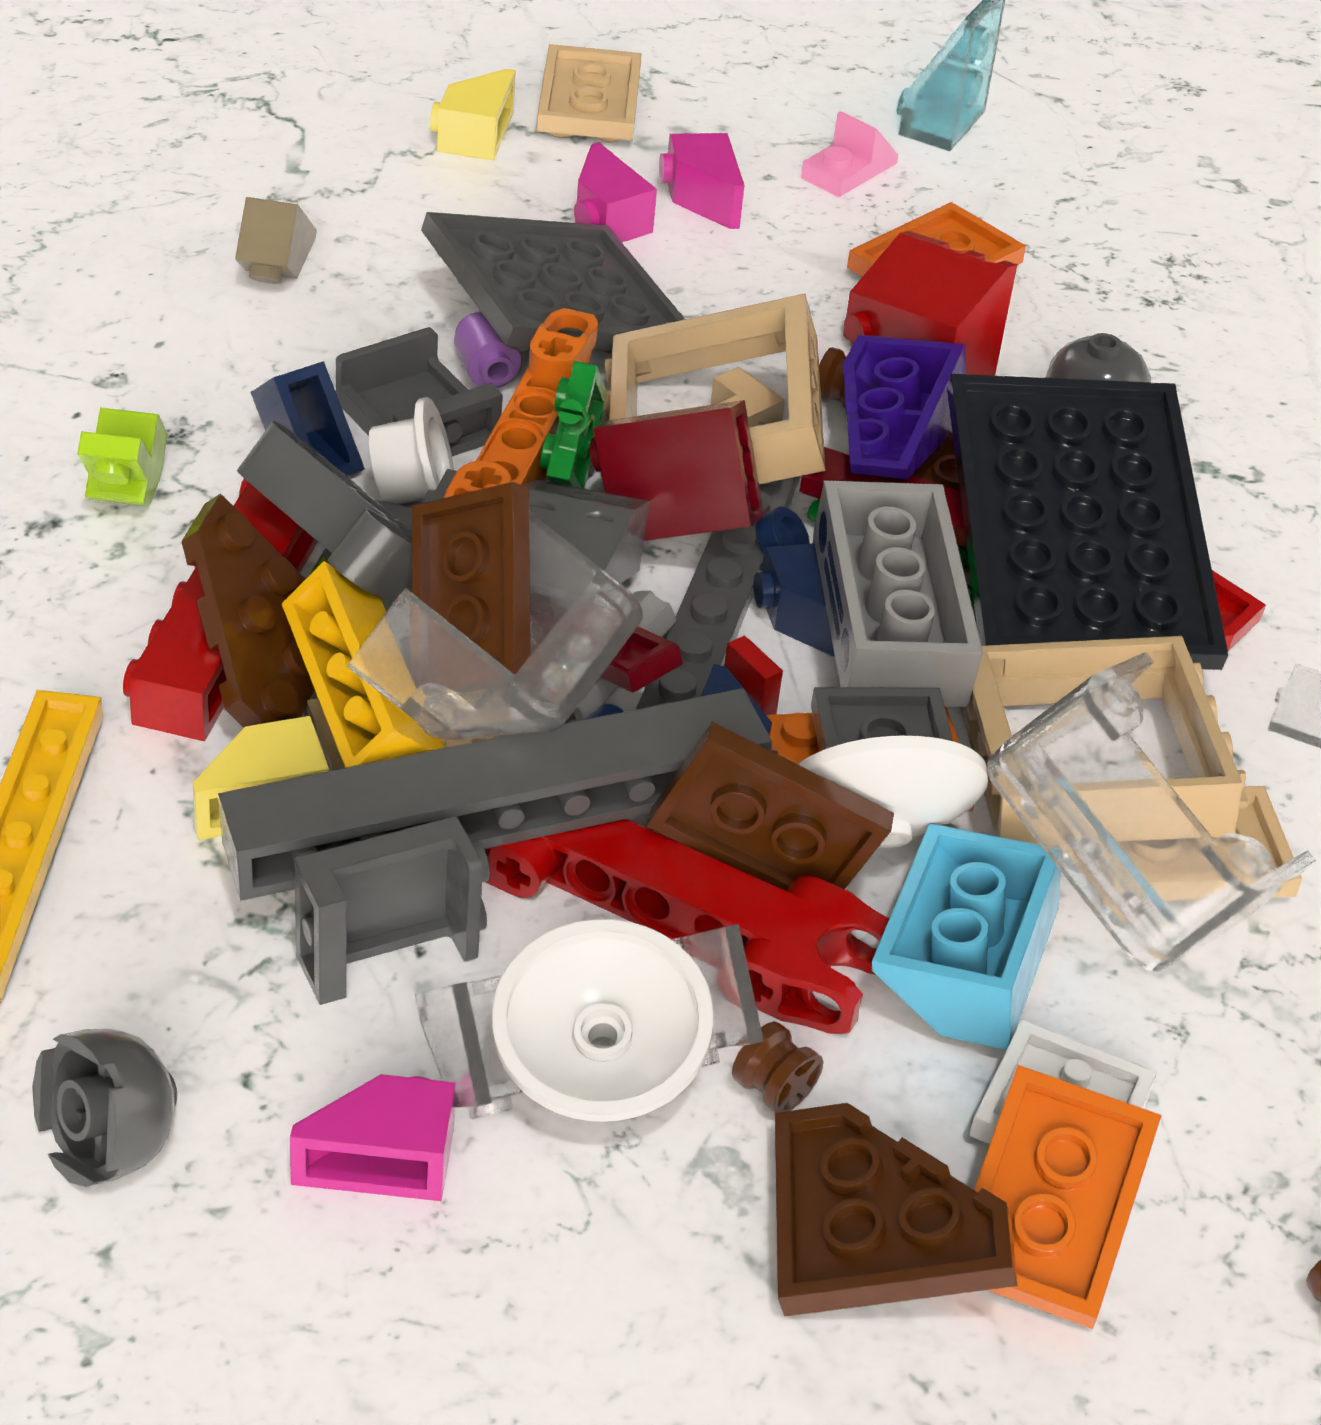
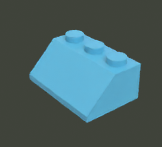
[872,823,1062,1050]

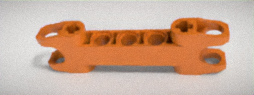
[444,308,598,498]

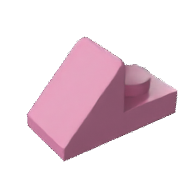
[801,111,898,197]

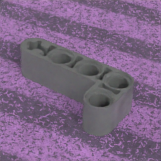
[237,421,412,606]

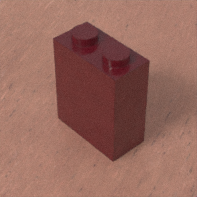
[590,400,764,541]

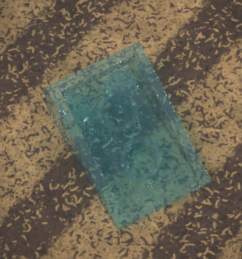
[896,0,1006,151]

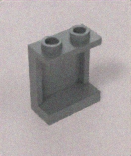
[336,327,503,457]
[294,816,490,1005]

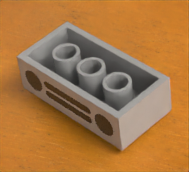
[813,480,983,707]

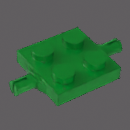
[540,361,608,489]

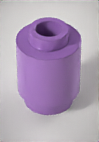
[454,312,521,388]

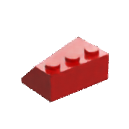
[843,231,1018,376]

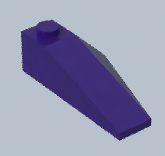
[843,335,966,479]

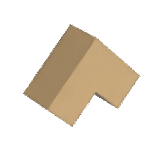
[710,367,785,428]

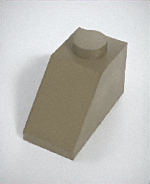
[235,197,317,284]

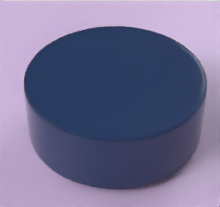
[756,506,810,554]

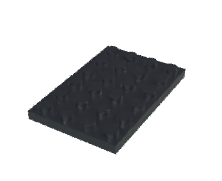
[947,374,1228,670]

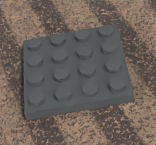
[421,212,685,354]

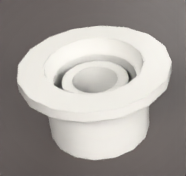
[368,397,454,505]

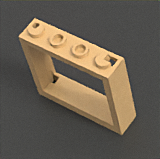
[605,293,825,484]
[960,636,1249,846]

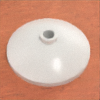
[798,736,988,848]
[492,919,714,1122]

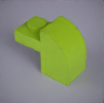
[77,407,168,506]

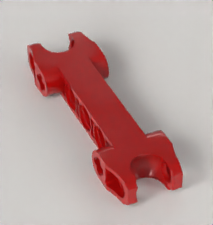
[484,819,889,1034]

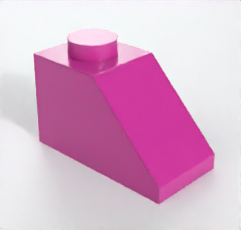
[659,133,745,229]
[574,142,657,242]
[290,1074,456,1201]

